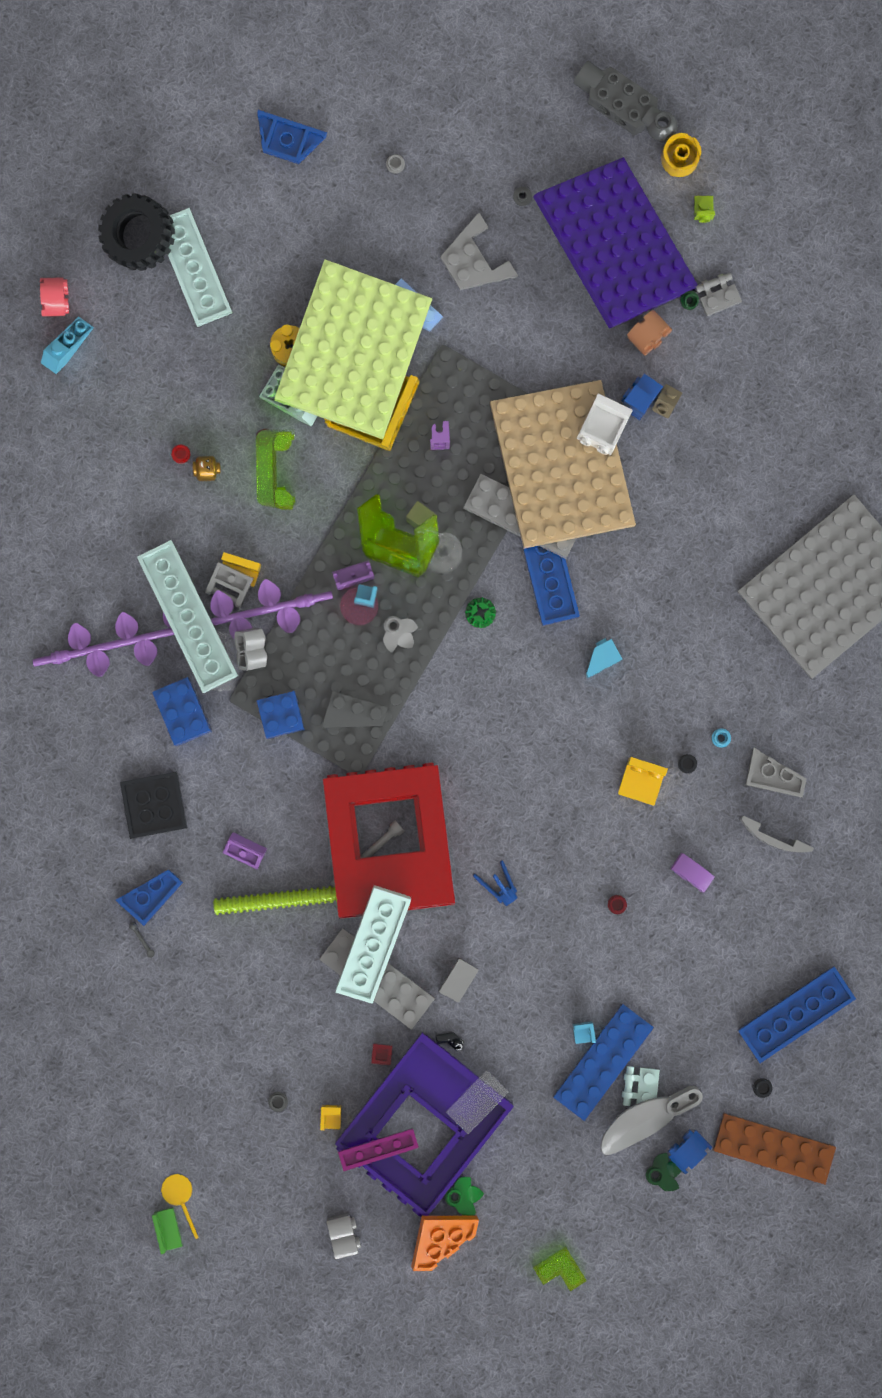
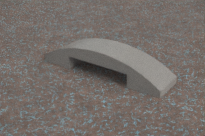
[739,816,814,852]

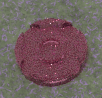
[340,587,378,626]

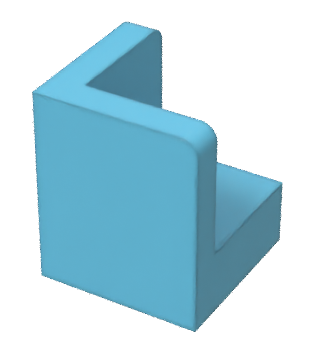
[354,584,378,608]
[573,1021,596,1044]

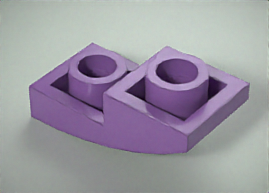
[670,853,714,892]

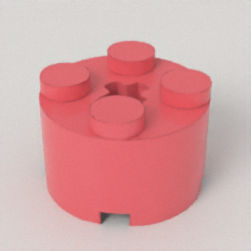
[40,277,69,317]

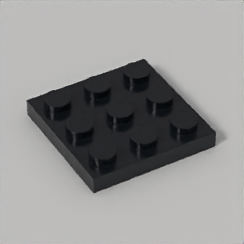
[120,771,188,839]

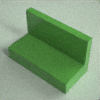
[152,1207,183,1254]

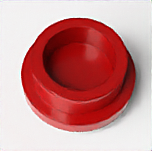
[171,444,191,464]

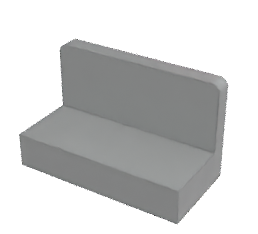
[439,958,478,1002]

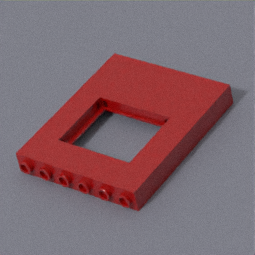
[323,763,455,919]

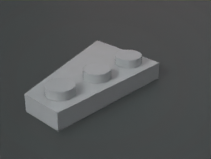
[745,748,806,798]

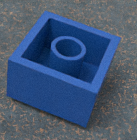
[257,691,305,739]

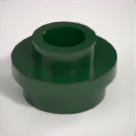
[680,291,699,310]

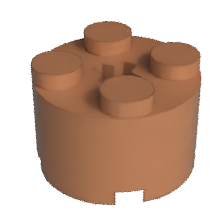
[627,310,672,356]

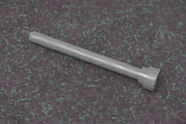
[330,820,405,887]

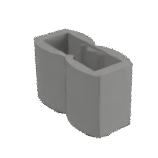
[234,628,267,671]
[327,1213,361,1259]

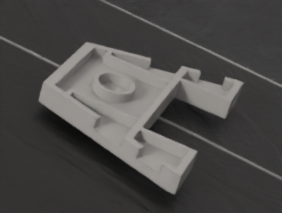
[440,213,518,290]

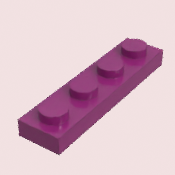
[338,1128,419,1171]

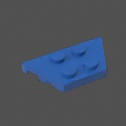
[257,110,327,164]

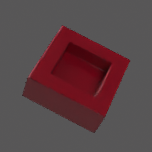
[371,1043,393,1065]

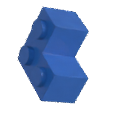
[621,373,663,421]

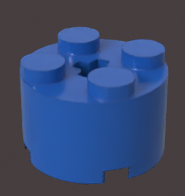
[668,1129,712,1174]

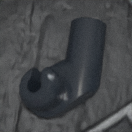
[436,1032,464,1051]

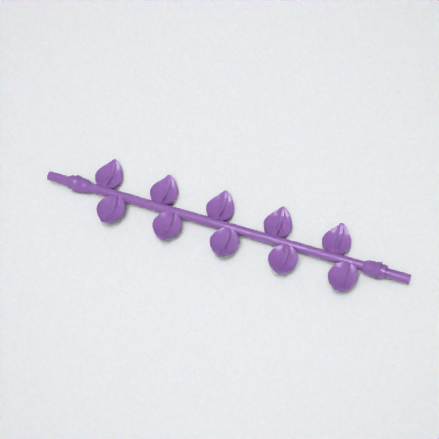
[33,579,333,677]

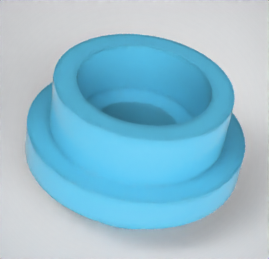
[712,728,731,748]

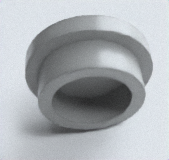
[386,154,405,174]

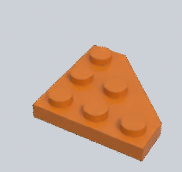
[411,1215,479,1271]

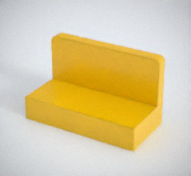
[221,552,261,587]

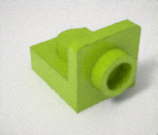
[694,196,715,223]

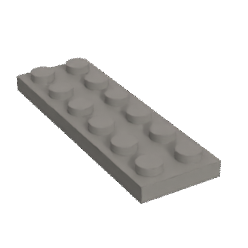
[463,474,576,559]
[319,929,435,1030]

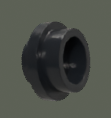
[678,754,697,773]
[753,1078,773,1098]

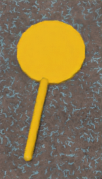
[161,1174,198,1239]

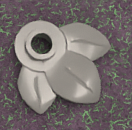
[383,616,418,652]

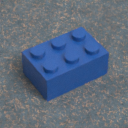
[152,677,212,746]

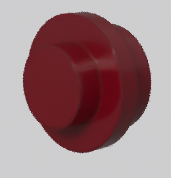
[608,895,627,914]

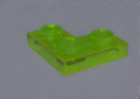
[533,1246,587,1291]

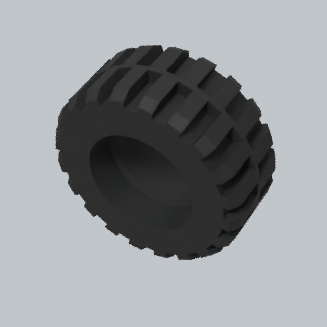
[98,193,175,271]

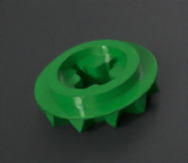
[465,597,496,628]

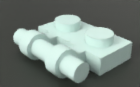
[622,1066,660,1106]

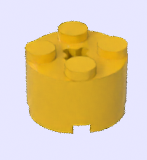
[661,133,701,177]
[270,325,300,367]

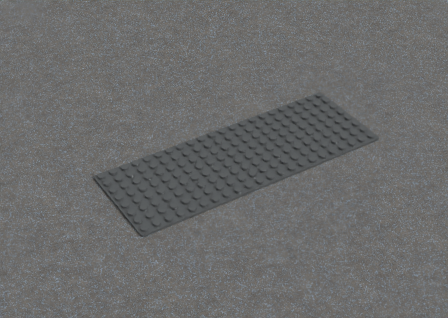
[230,345,528,775]

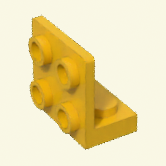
[618,757,668,805]

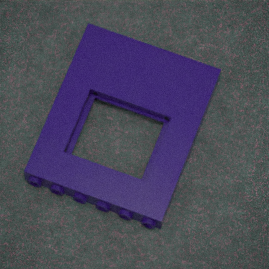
[335,1032,514,1217]

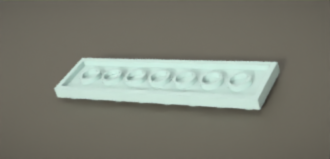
[137,540,238,693]

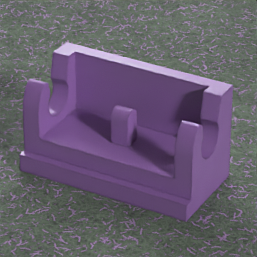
[430,421,450,450]
[332,560,375,590]

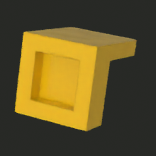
[320,1105,341,1131]

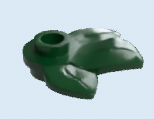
[645,1153,681,1191]

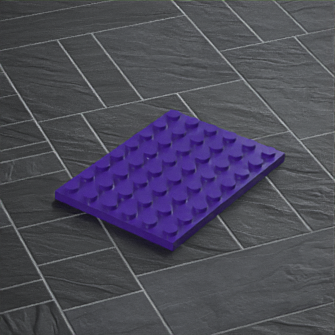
[533,157,698,329]

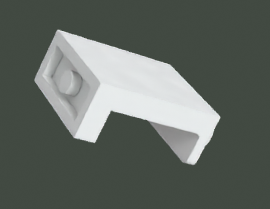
[577,393,633,455]

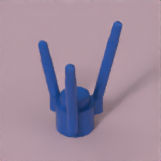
[473,861,518,906]

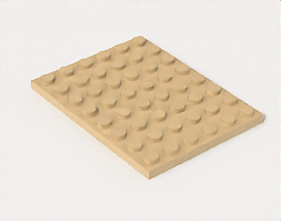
[490,380,636,549]

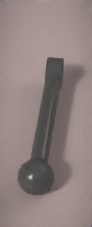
[129,922,155,958]

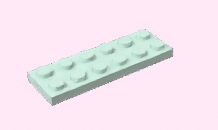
[168,208,232,327]
[335,885,411,1004]

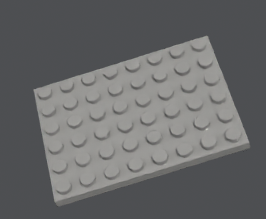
[737,495,882,679]

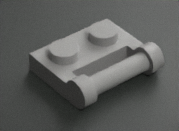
[205,562,254,609]

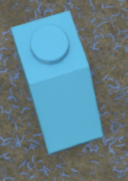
[586,638,622,678]

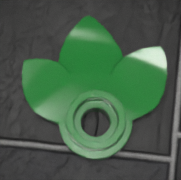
[445,1177,484,1216]

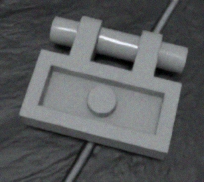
[695,272,742,317]

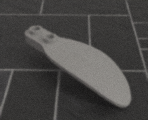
[600,1086,703,1155]

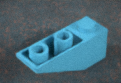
[41,316,94,374]

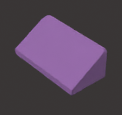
[223,832,267,869]

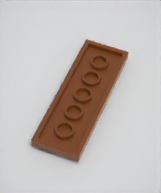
[713,1113,836,1185]

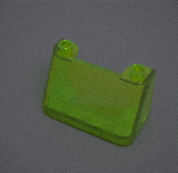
[256,429,295,510]

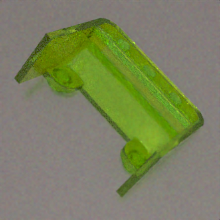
[357,494,439,577]

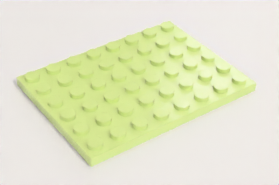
[274,260,432,439]

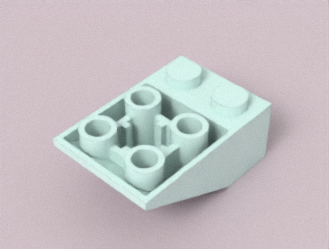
[259,364,317,426]

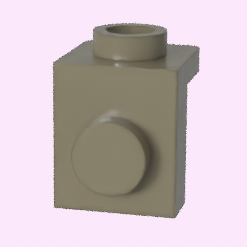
[652,384,682,418]

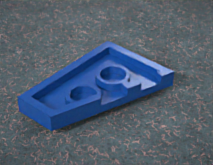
[115,870,183,926]

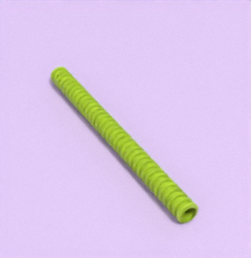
[213,886,337,915]

